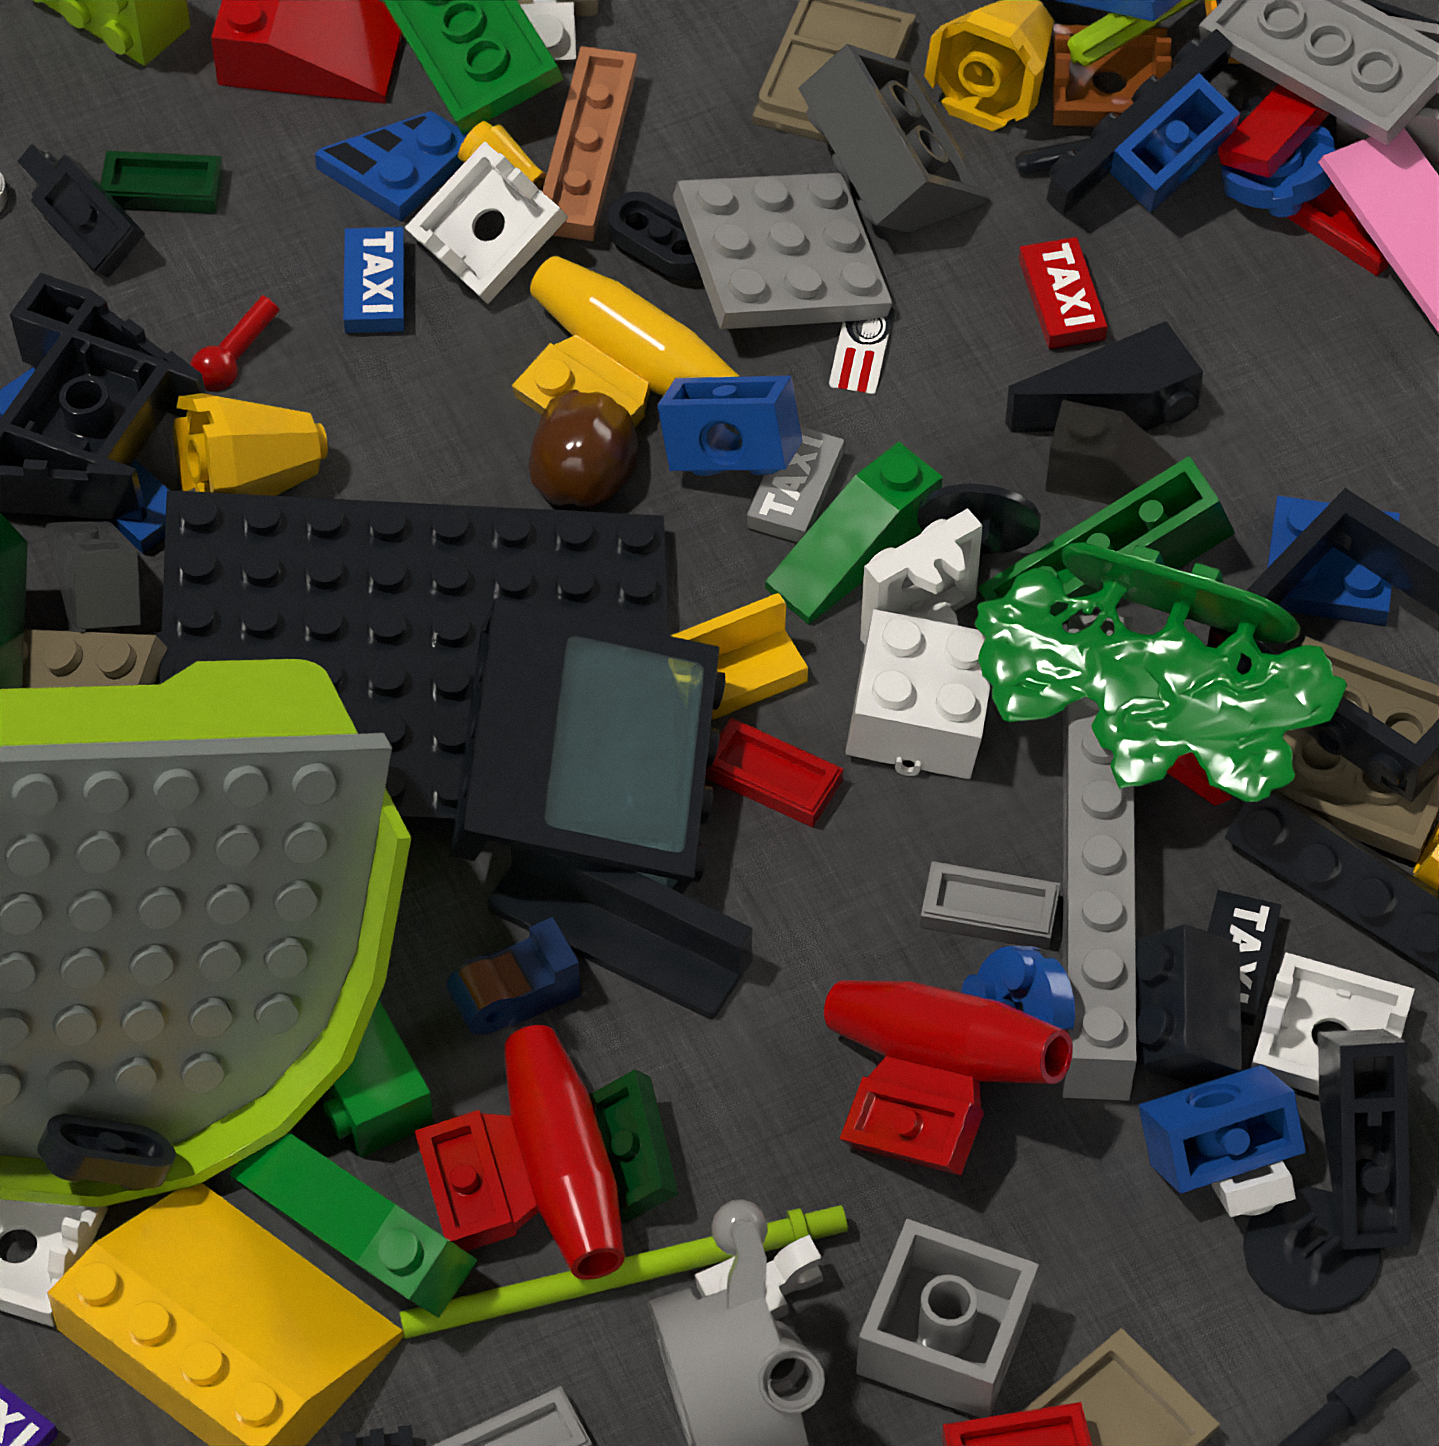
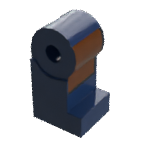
[446,917,580,1035]

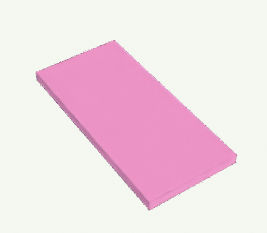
[1318,128,1439,333]

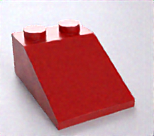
[211,0,403,104]

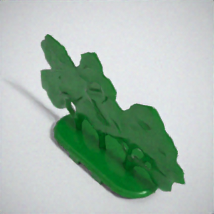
[975,543,1347,802]

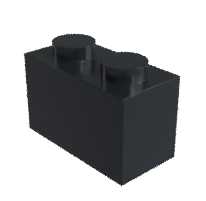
[1136,924,1241,1085]

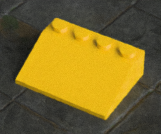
[47,1183,404,1446]

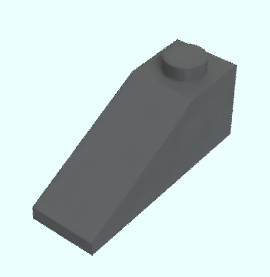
[46,519,141,634]

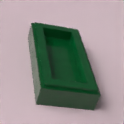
[100,150,224,214]

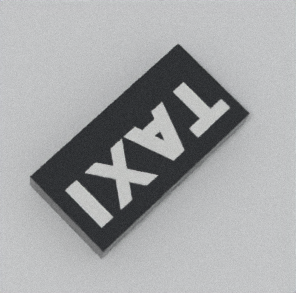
[1208,890,1282,1026]

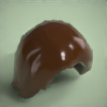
[528,389,639,509]

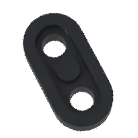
[607,191,700,279]
[37,1114,176,1191]

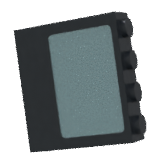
[450,598,725,894]

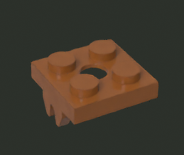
[1052,25,1172,127]

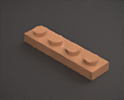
[542,46,637,241]

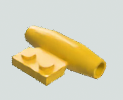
[512,256,740,427]

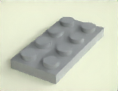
[1199,0,1439,146]

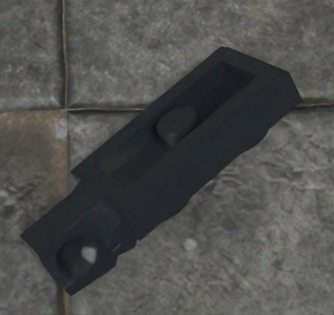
[17,144,146,278]

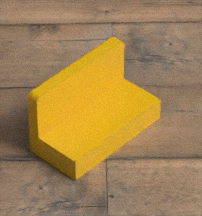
[667,593,808,721]

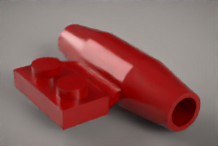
[824,980,1073,1176]
[415,1025,625,1280]

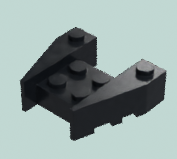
[0,272,206,522]

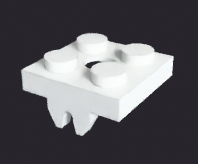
[405,141,568,304]
[860,508,983,645]
[1251,952,1415,1095]
[0,1199,108,1327]

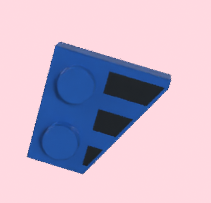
[315,111,468,222]

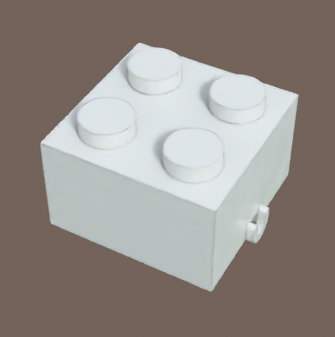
[845,609,990,779]

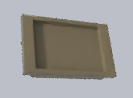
[752,0,916,144]
[1021,1328,1221,1446]

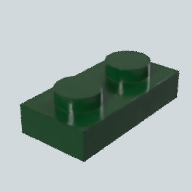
[589,1069,679,1223]

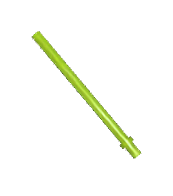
[399,1205,848,1339]

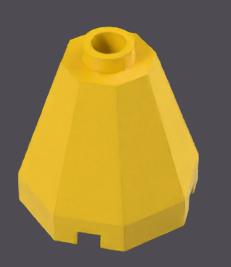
[924,0,1054,131]
[173,393,328,496]

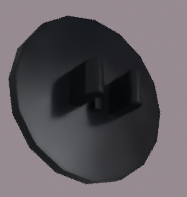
[917,483,1041,554]
[1243,1187,1381,1315]

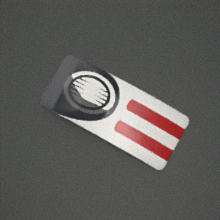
[829,308,895,394]

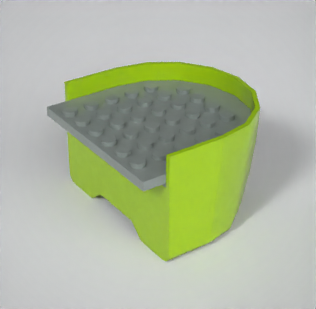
[0,659,411,1208]

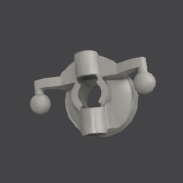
[648,1199,825,1446]

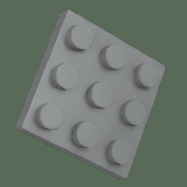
[673,173,893,329]

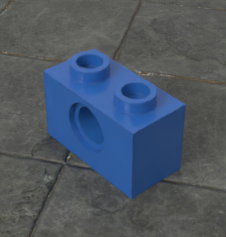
[1110,73,1240,213]
[657,376,803,476]
[1138,1064,1306,1194]

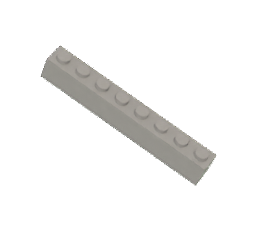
[1062,615,1136,1101]

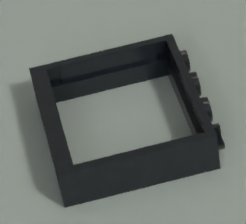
[1207,488,1439,803]

